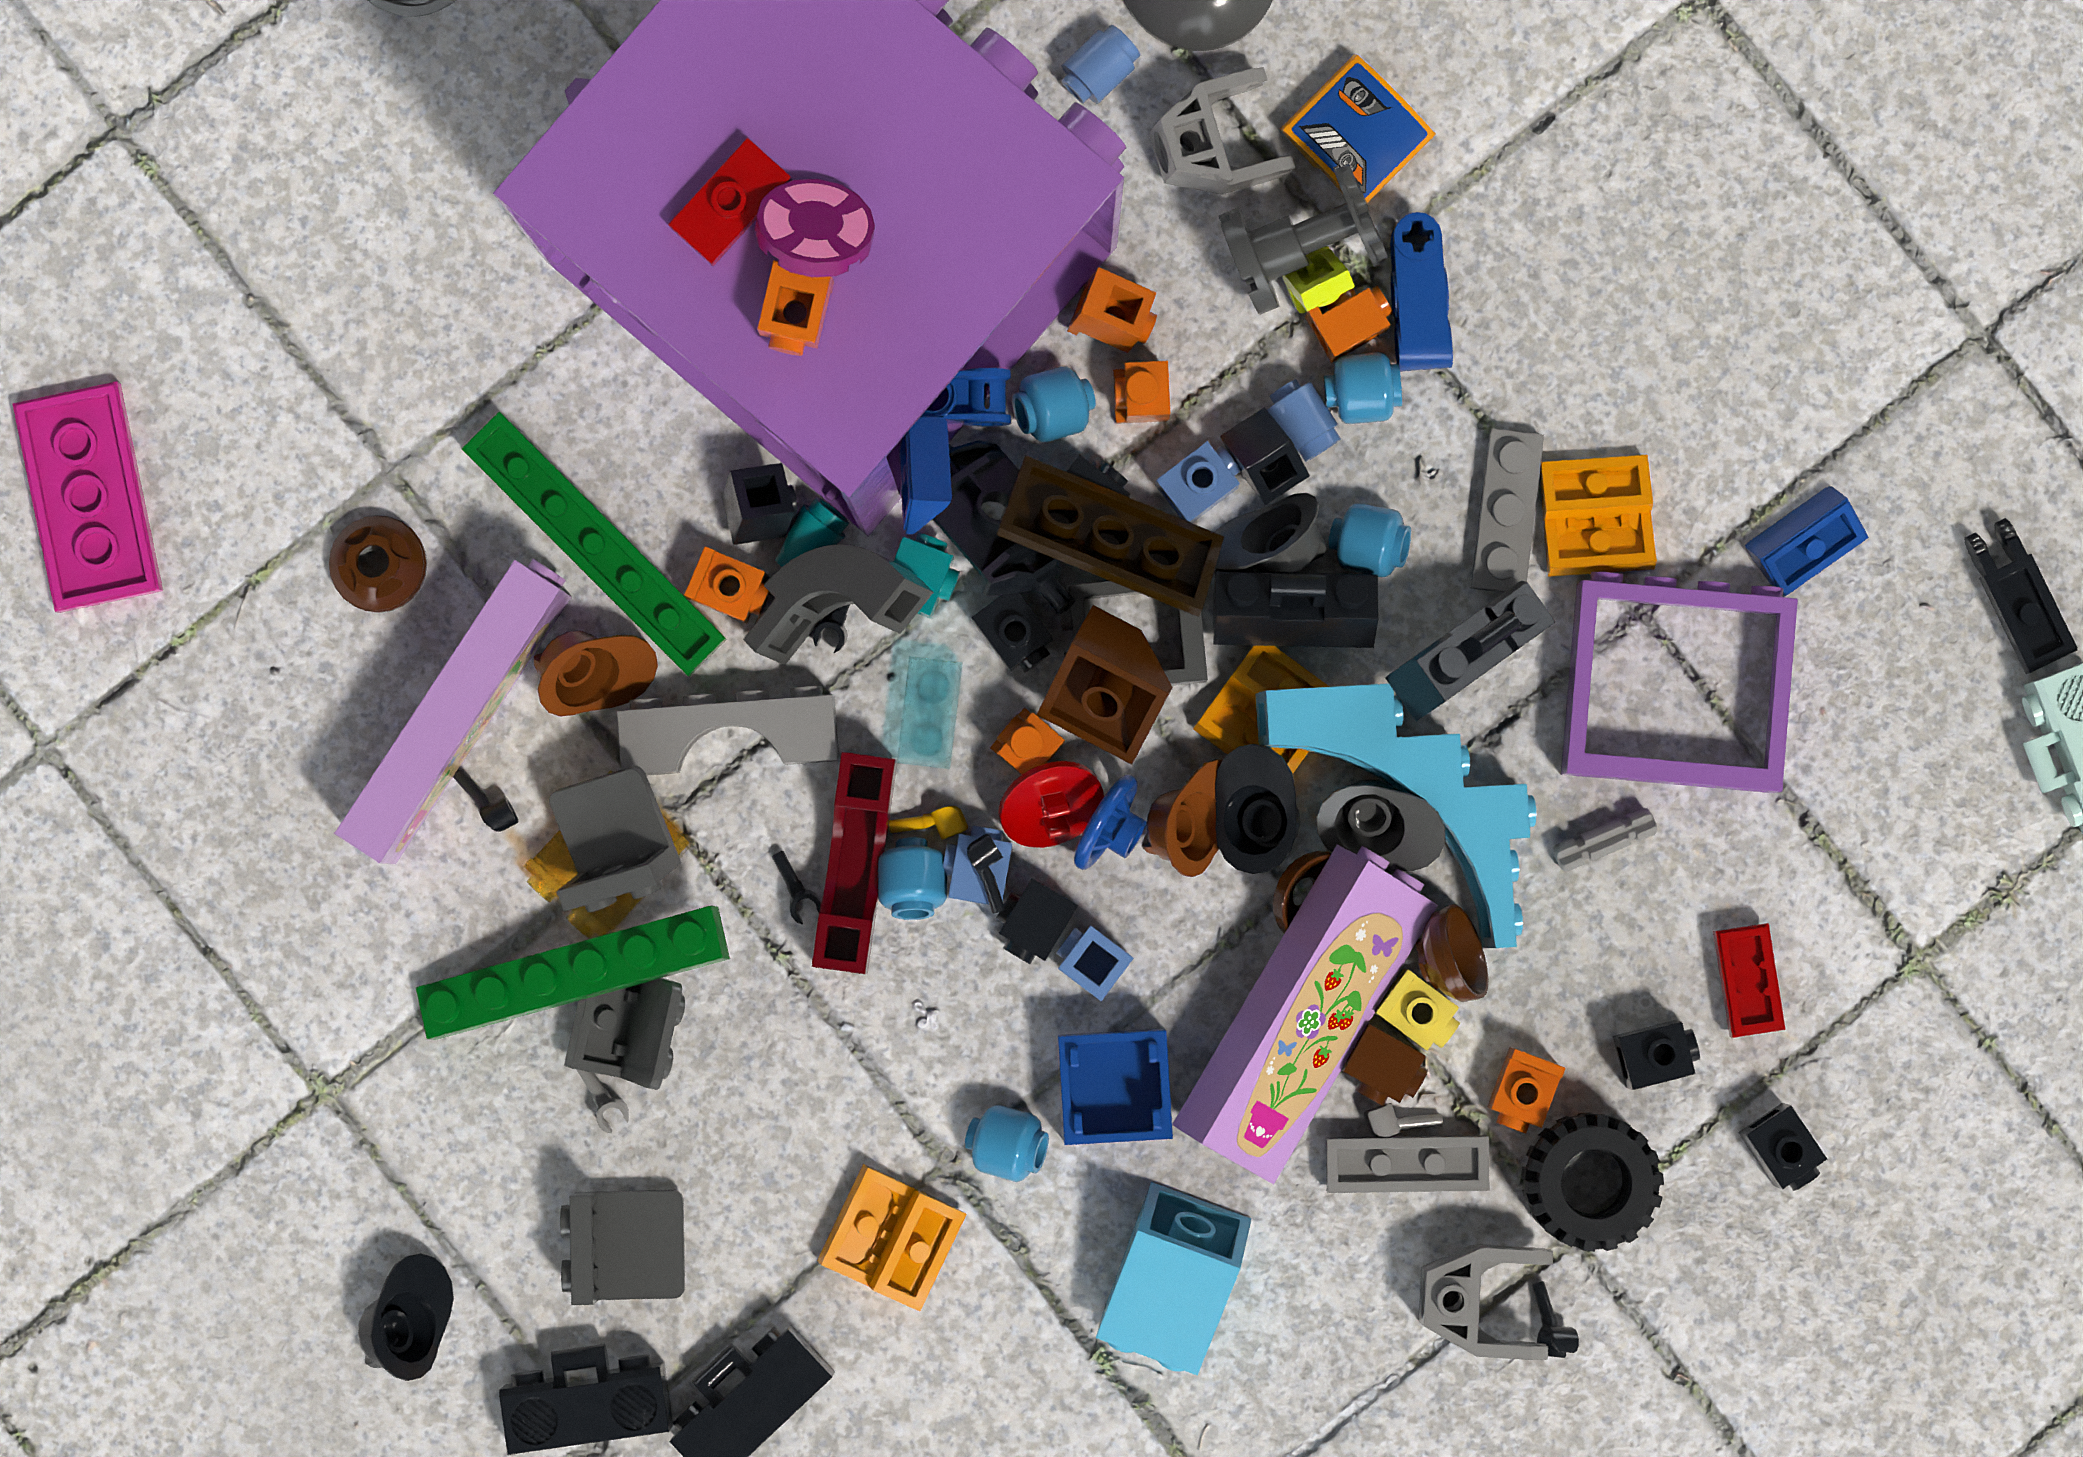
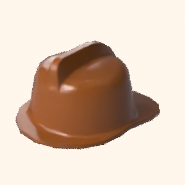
[533,630,658,717]
[1142,759,1222,877]

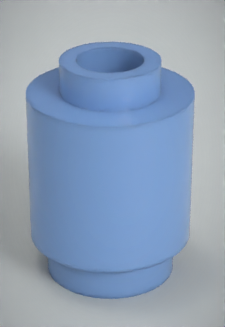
[1061,25,1141,104]
[1267,379,1341,462]

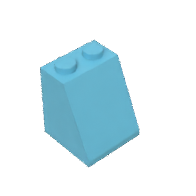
[1096,1182,1251,1376]

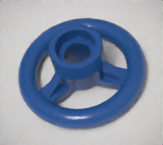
[1074,775,1147,870]

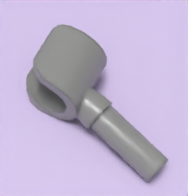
[576,1069,629,1133]
[1364,1103,1443,1137]

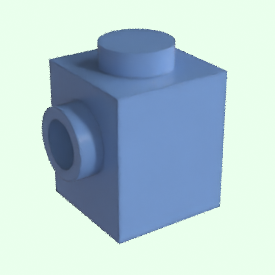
[1155,441,1241,523]
[943,826,1013,905]
[1056,925,1134,1001]

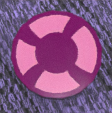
[755,179,875,277]

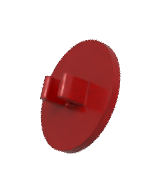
[998,761,1104,848]

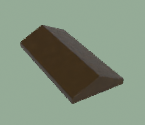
[996,455,1225,617]

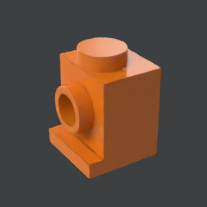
[757,260,834,356]
[1067,267,1157,353]
[1305,286,1392,363]
[1113,361,1171,424]
[684,546,770,624]
[990,707,1065,775]
[1487,1047,1566,1134]

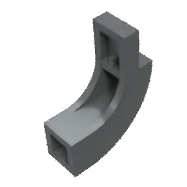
[743,544,934,665]

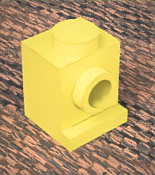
[1375,968,1460,1051]

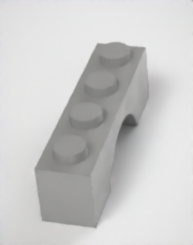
[617,686,839,776]

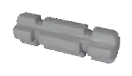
[1553,808,1657,871]

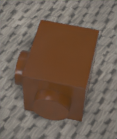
[1341,1024,1428,1106]

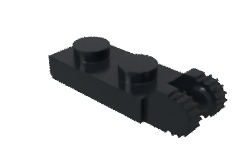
[1964,518,2078,674]

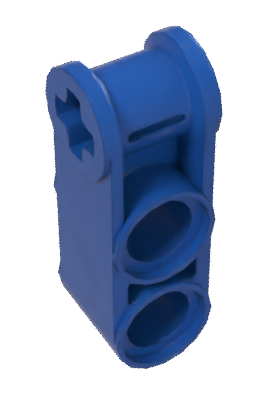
[1390,212,1453,372]
[921,368,1011,427]

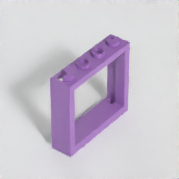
[1561,572,1798,793]

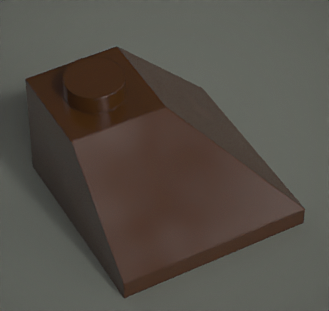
[1036,605,1173,765]

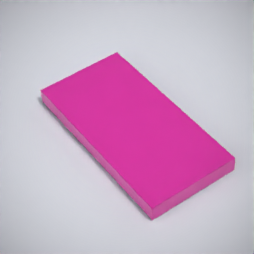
[12,381,163,613]

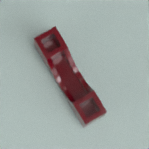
[811,752,898,974]

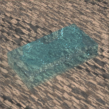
[897,656,963,770]

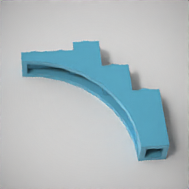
[1255,684,1537,948]

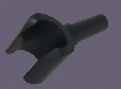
[813,605,850,653]
[453,769,519,832]
[967,834,1005,914]
[772,851,821,924]
[1532,1281,1579,1358]

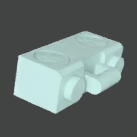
[2022,662,2083,834]

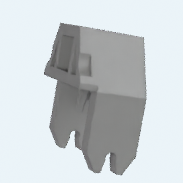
[1149,67,1295,195]
[1418,1244,1553,1360]

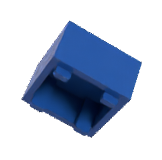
[1058,1029,1173,1145]

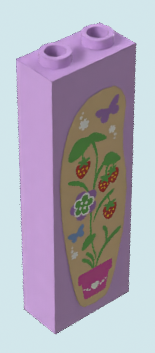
[334,559,572,864]
[1172,845,1438,1184]

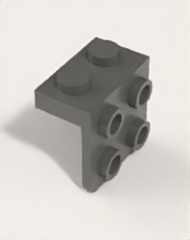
[549,766,682,912]
[564,978,685,1090]
[560,1190,685,1305]

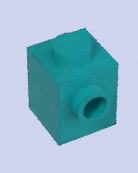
[893,532,960,619]

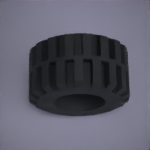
[1521,1112,1664,1252]

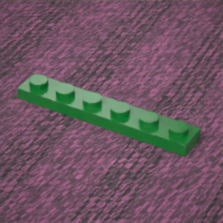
[462,412,727,677]
[416,905,730,1040]

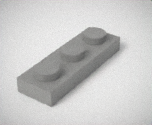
[1470,428,1544,593]
[1326,1135,1490,1193]

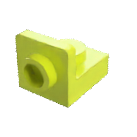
[1282,246,1355,313]

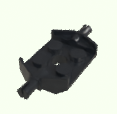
[933,440,1076,615]

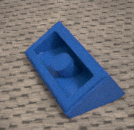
[899,416,952,534]
[1745,486,1869,597]

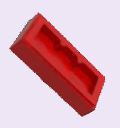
[668,138,792,266]
[1713,923,1786,1038]

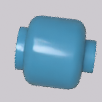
[1324,352,1402,424]
[1012,366,1096,442]
[1329,503,1411,577]
[878,837,948,920]
[965,1105,1049,1182]

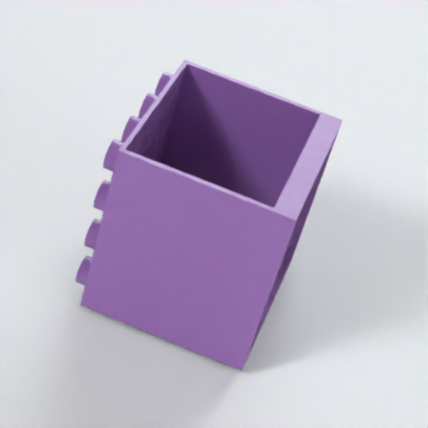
[493,0,1126,537]

